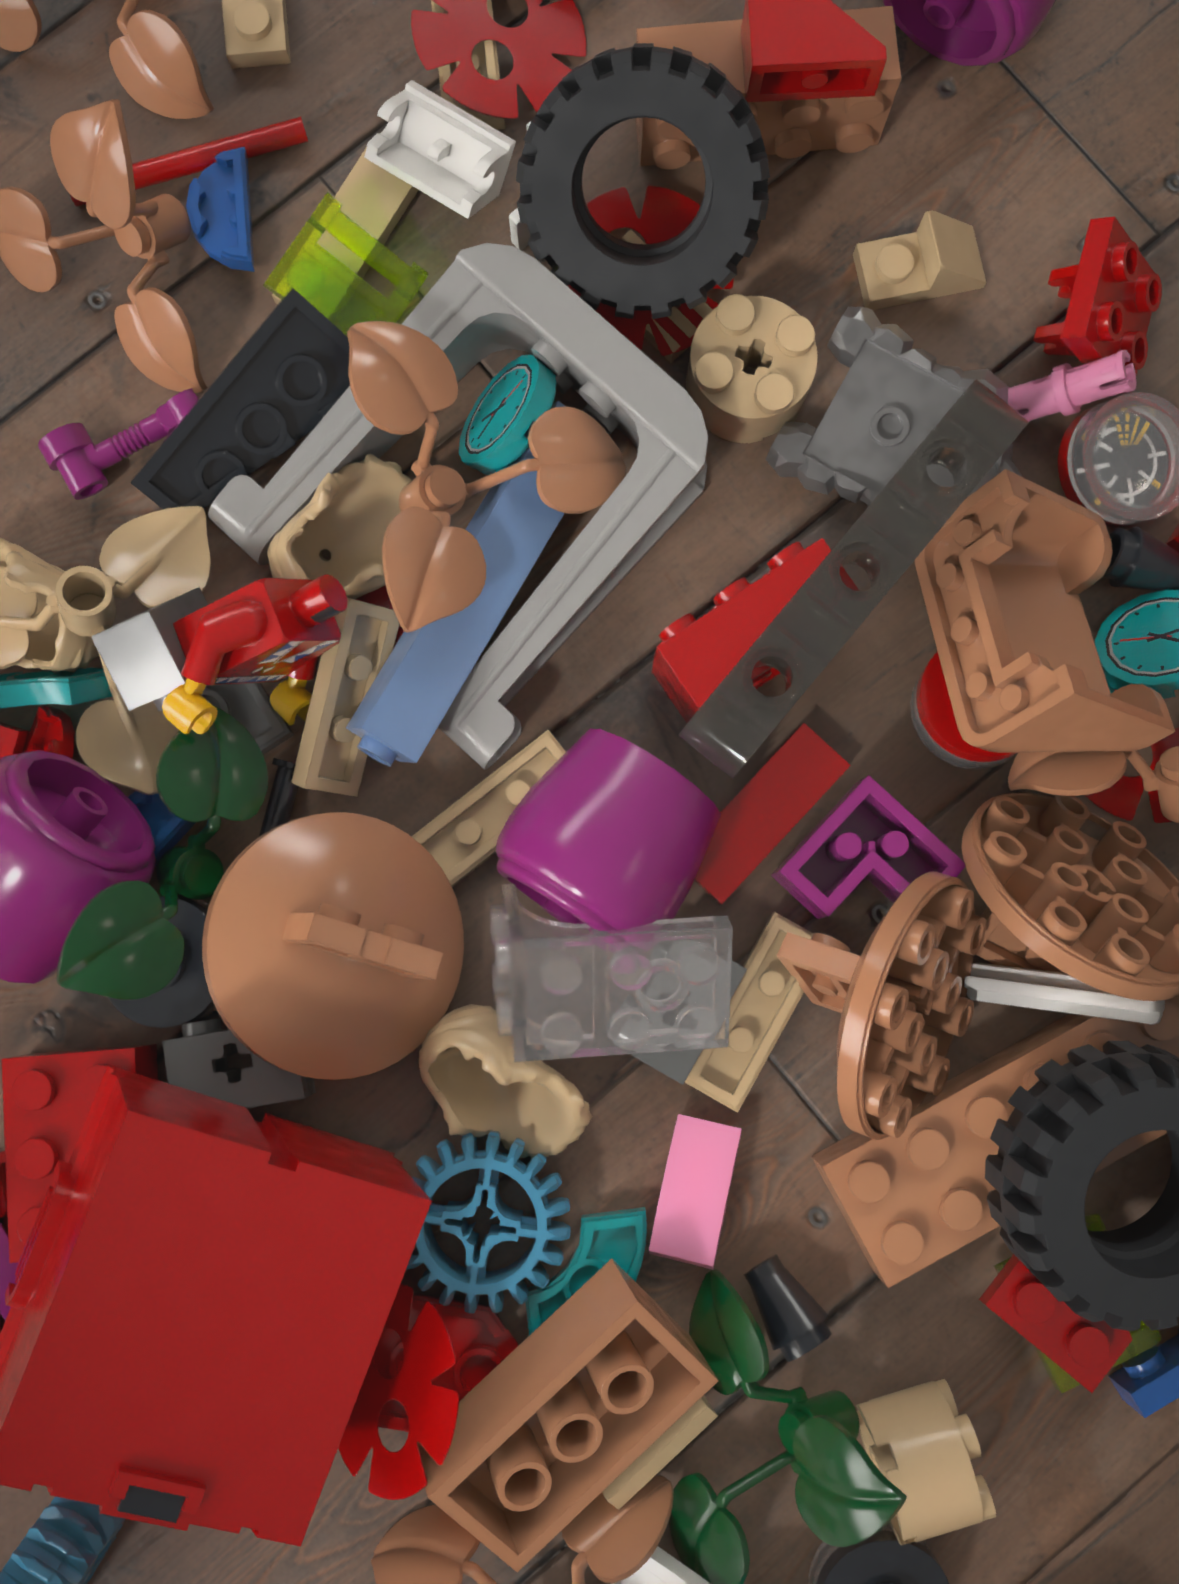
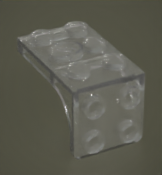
[490,884,733,1062]

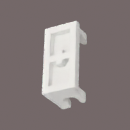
[364,80,516,219]

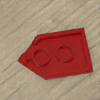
[374,1293,519,1432]

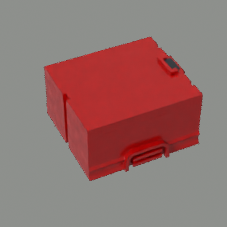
[0,1065,432,1547]

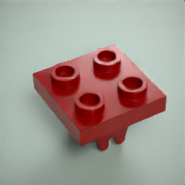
[1033,216,1162,394]

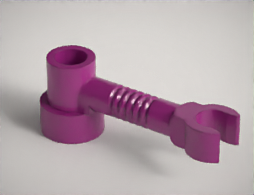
[38,388,199,500]

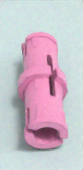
[1005,350,1137,428]

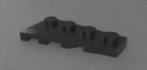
[131,287,350,509]

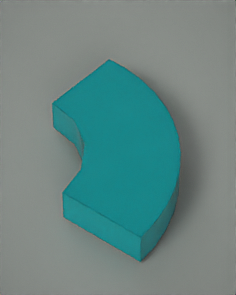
[0,667,113,708]
[525,1207,647,1336]

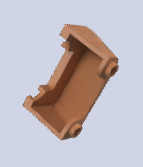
[915,469,1175,753]

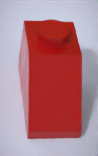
[741,0,887,102]

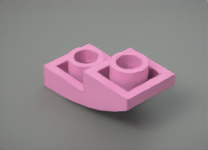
[649,1114,742,1270]

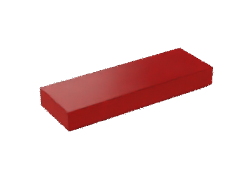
[694,723,851,905]

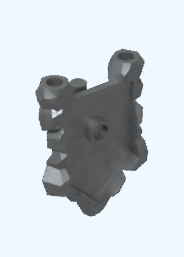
[766,307,1022,544]

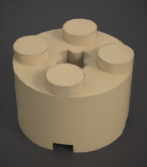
[686,294,818,443]
[856,1379,996,1545]

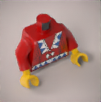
[162,574,348,734]

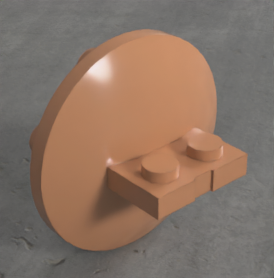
[962,793,1179,1001]
[202,812,464,1080]
[777,872,986,1140]

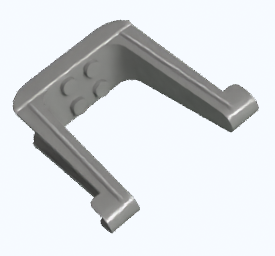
[208,243,708,770]

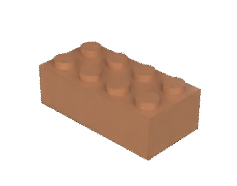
[635,6,901,169]
[417,1259,719,1572]

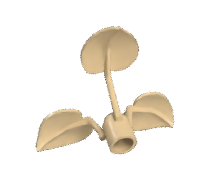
[0,506,211,795]

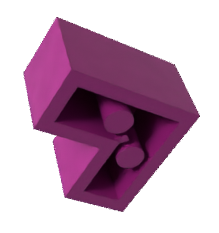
[771,775,966,919]

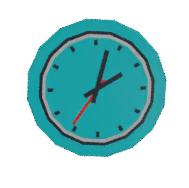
[458,355,556,475]
[1094,589,1179,699]

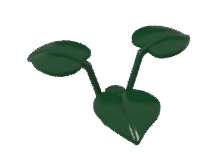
[56,707,268,1000]
[669,1269,907,1584]

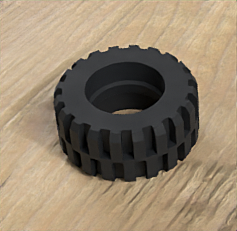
[516,43,770,319]
[985,1041,1179,1331]

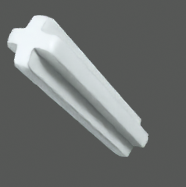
[964,962,1165,1025]

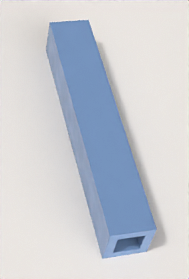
[346,401,566,767]

